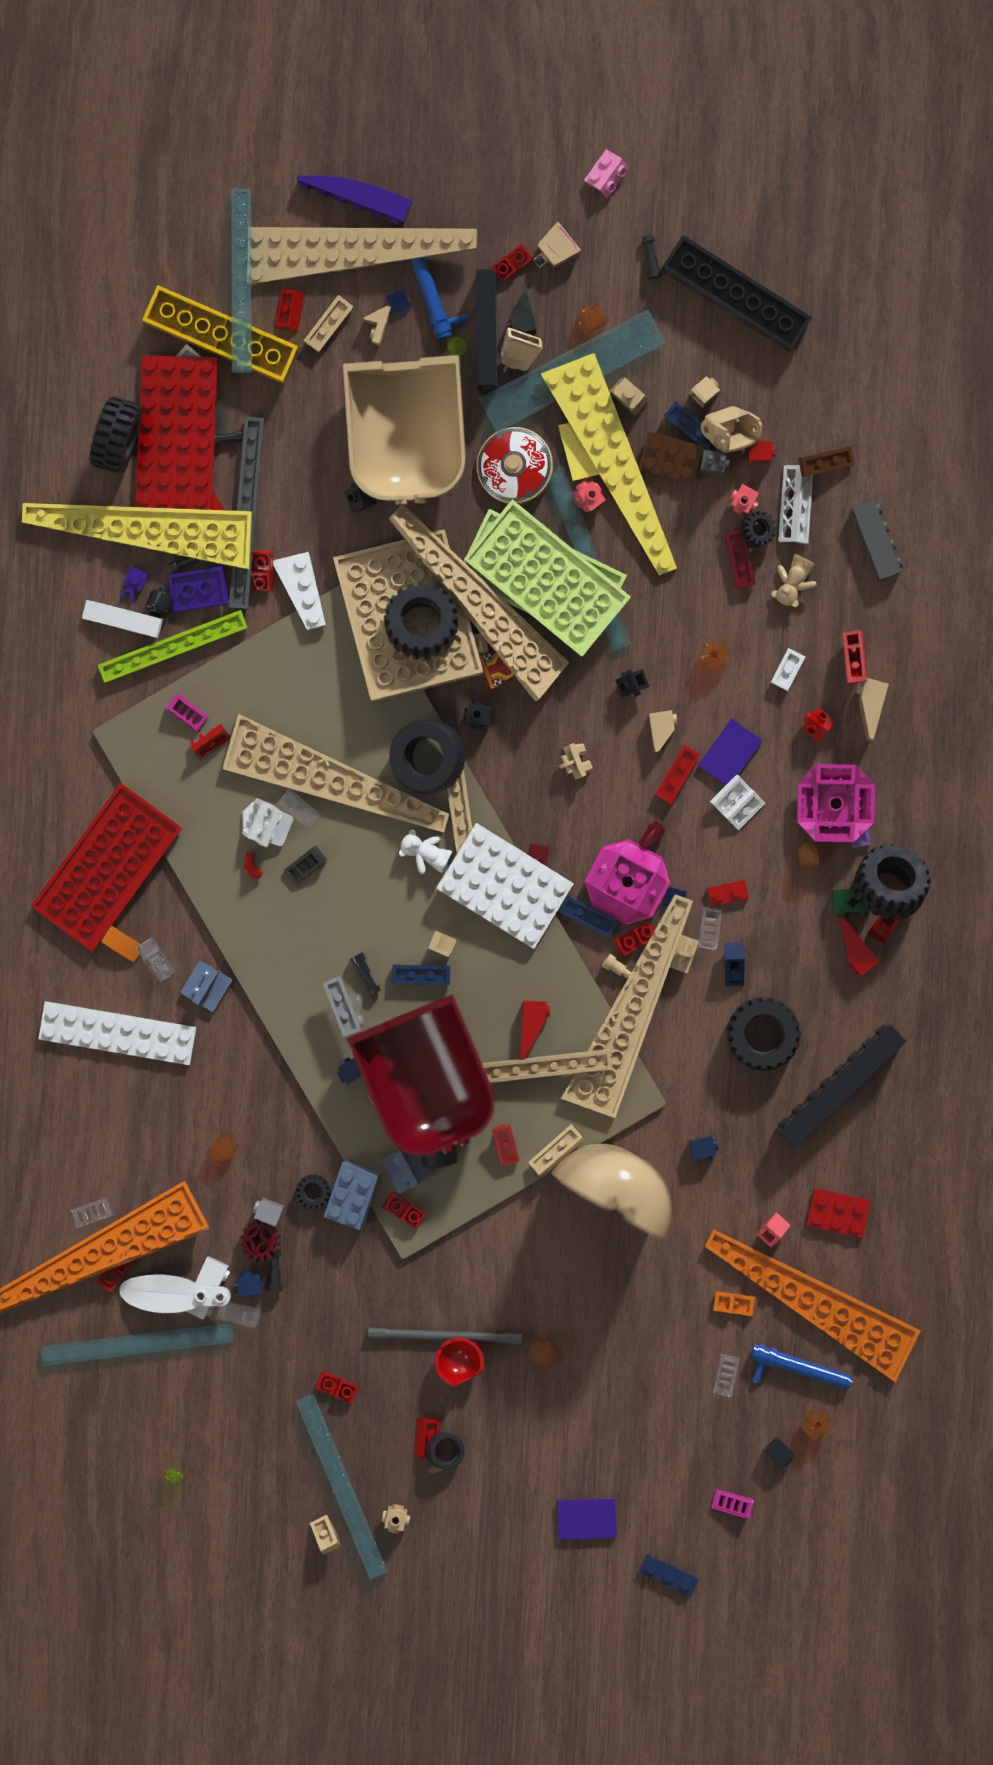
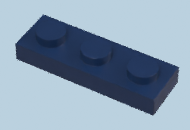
[664,401,713,451]
[558,895,618,938]
[392,965,450,985]
[639,1554,699,1596]

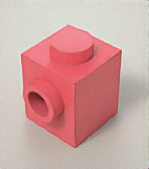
[756,1212,790,1247]

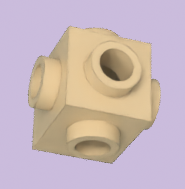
[382,1504,410,1533]

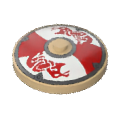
[477,427,553,504]

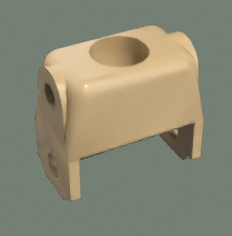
[701,406,762,453]

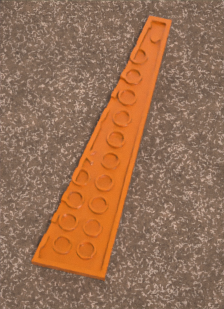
[0,1181,210,1313]
[705,1229,921,1383]

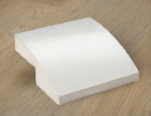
[710,775,765,830]

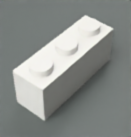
[186,1256,230,1320]

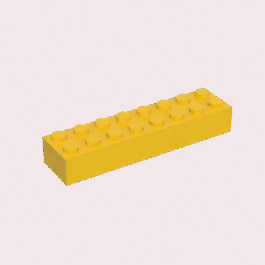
[142,285,299,384]

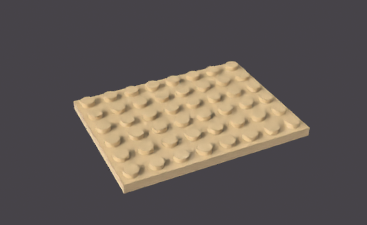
[333,529,483,702]

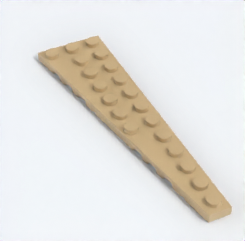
[247,227,477,286]
[389,505,569,701]
[222,714,449,833]
[561,894,693,1118]

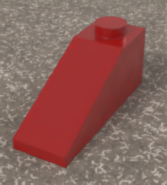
[843,630,867,685]
[839,917,879,976]
[520,1000,550,1059]

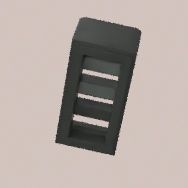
[284,845,327,885]

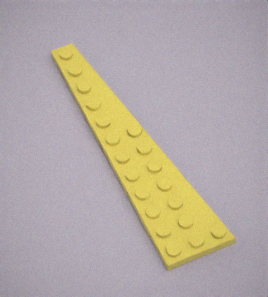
[540,353,677,575]
[22,503,252,570]

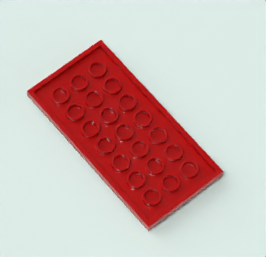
[135,355,219,510]
[31,782,183,952]

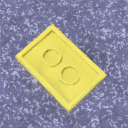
[558,423,599,481]

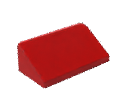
[275,289,305,331]
[414,1418,440,1458]

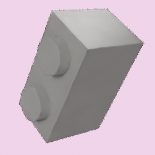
[252,1198,284,1226]

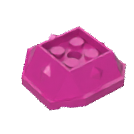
[797,764,876,842]
[585,839,670,925]

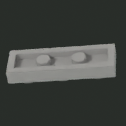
[323,976,361,1037]

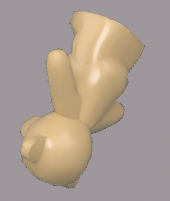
[771,554,817,607]

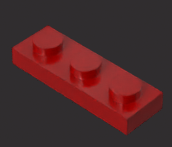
[655,745,701,804]

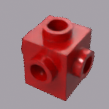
[801,707,835,742]

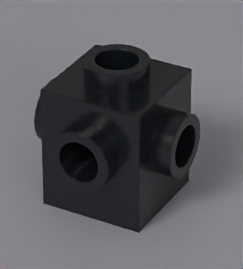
[344,482,377,513]
[615,669,650,699]
[463,701,491,729]

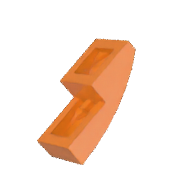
[101,926,145,962]
[713,1291,756,1316]

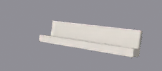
[778,465,813,544]

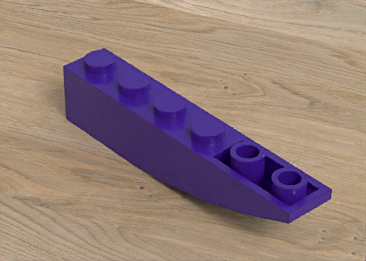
[297,176,412,225]

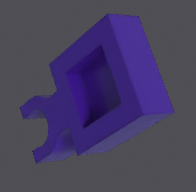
[120,566,149,603]

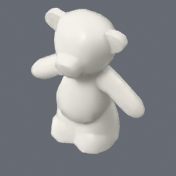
[399,830,453,874]

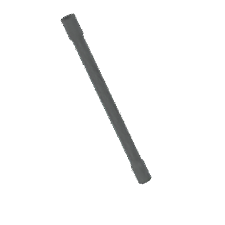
[368,1327,522,1345]

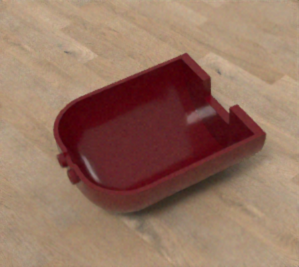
[347,994,495,1156]

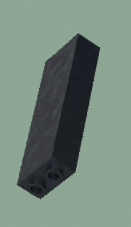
[476,269,497,393]

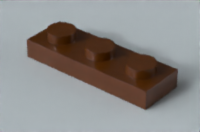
[798,446,854,477]

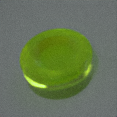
[448,337,467,357]
[164,1468,184,1484]

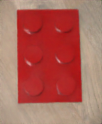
[806,1188,871,1238]

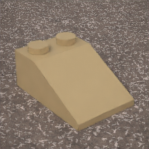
[856,678,889,741]

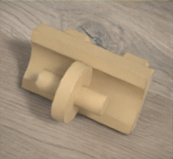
[559,743,593,780]
[670,935,699,974]

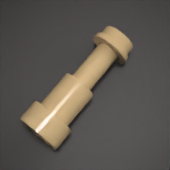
[602,954,631,979]

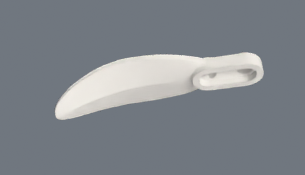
[119,1275,231,1313]

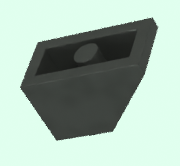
[507,292,537,334]

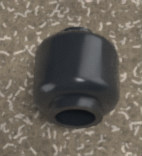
[146,587,174,617]

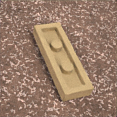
[303,295,354,353]
[528,1124,585,1178]

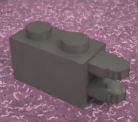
[699,450,730,477]

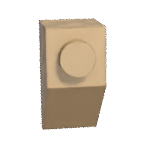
[689,376,720,408]
[649,710,678,753]

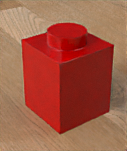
[747,441,775,463]

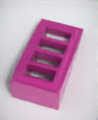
[165,693,208,731]
[711,1489,754,1519]

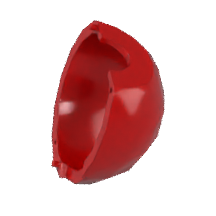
[435,1337,484,1387]

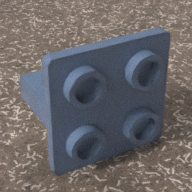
[181,961,232,1012]
[381,1150,432,1193]

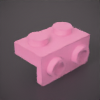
[584,150,629,198]

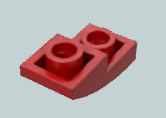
[490,243,534,283]
[251,550,273,592]
[613,920,655,957]
[382,1191,426,1229]
[95,1260,134,1294]
[314,1370,359,1404]

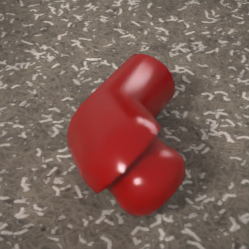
[244,852,262,879]

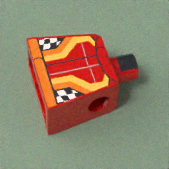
[479,652,515,691]

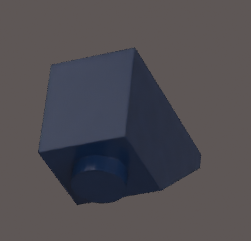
[724,942,745,986]

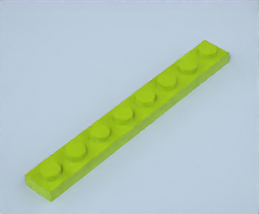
[98,610,248,683]

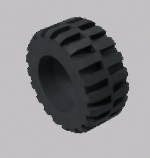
[89,396,143,474]
[384,582,458,660]
[853,844,931,920]
[726,997,801,1071]

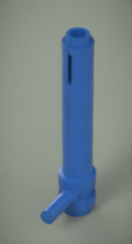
[410,257,469,340]
[750,1344,853,1390]

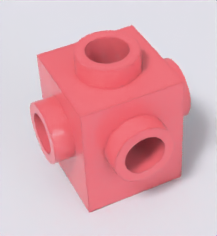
[572,481,605,512]
[729,484,759,516]

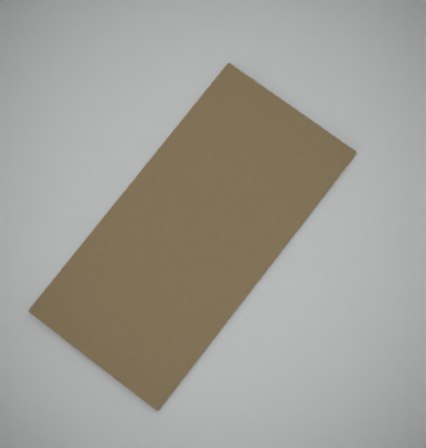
[93,585,666,1259]

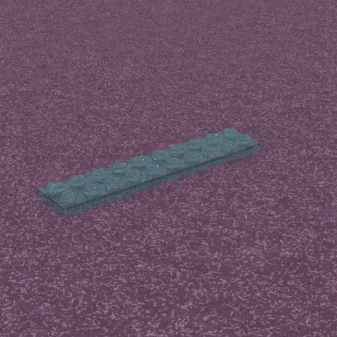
[479,309,666,433]

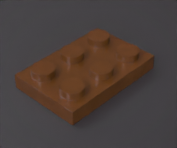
[639,431,704,484]

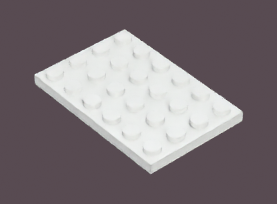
[436,823,574,949]

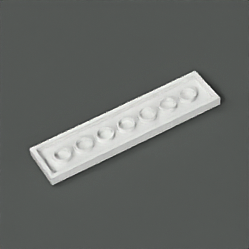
[38,1001,197,1065]

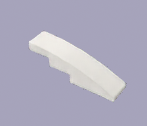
[82,600,163,638]

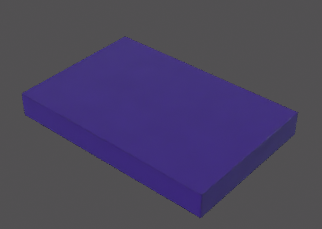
[168,566,229,613]
[698,718,763,785]
[557,1498,617,1540]

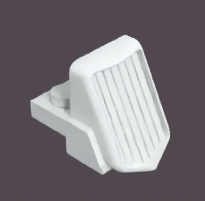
[242,798,293,847]

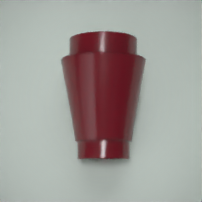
[639,820,666,849]

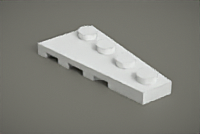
[273,552,326,631]

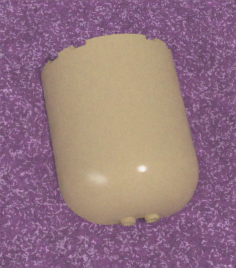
[343,355,465,505]
[551,1144,671,1240]

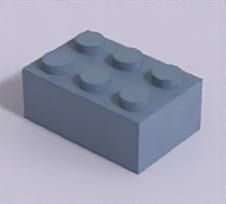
[324,1160,382,1230]

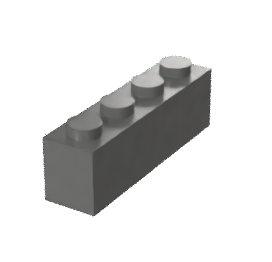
[851,500,903,581]

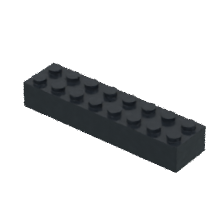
[661,235,812,352]
[777,1024,907,1148]

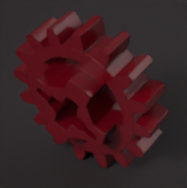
[239,1220,281,1262]

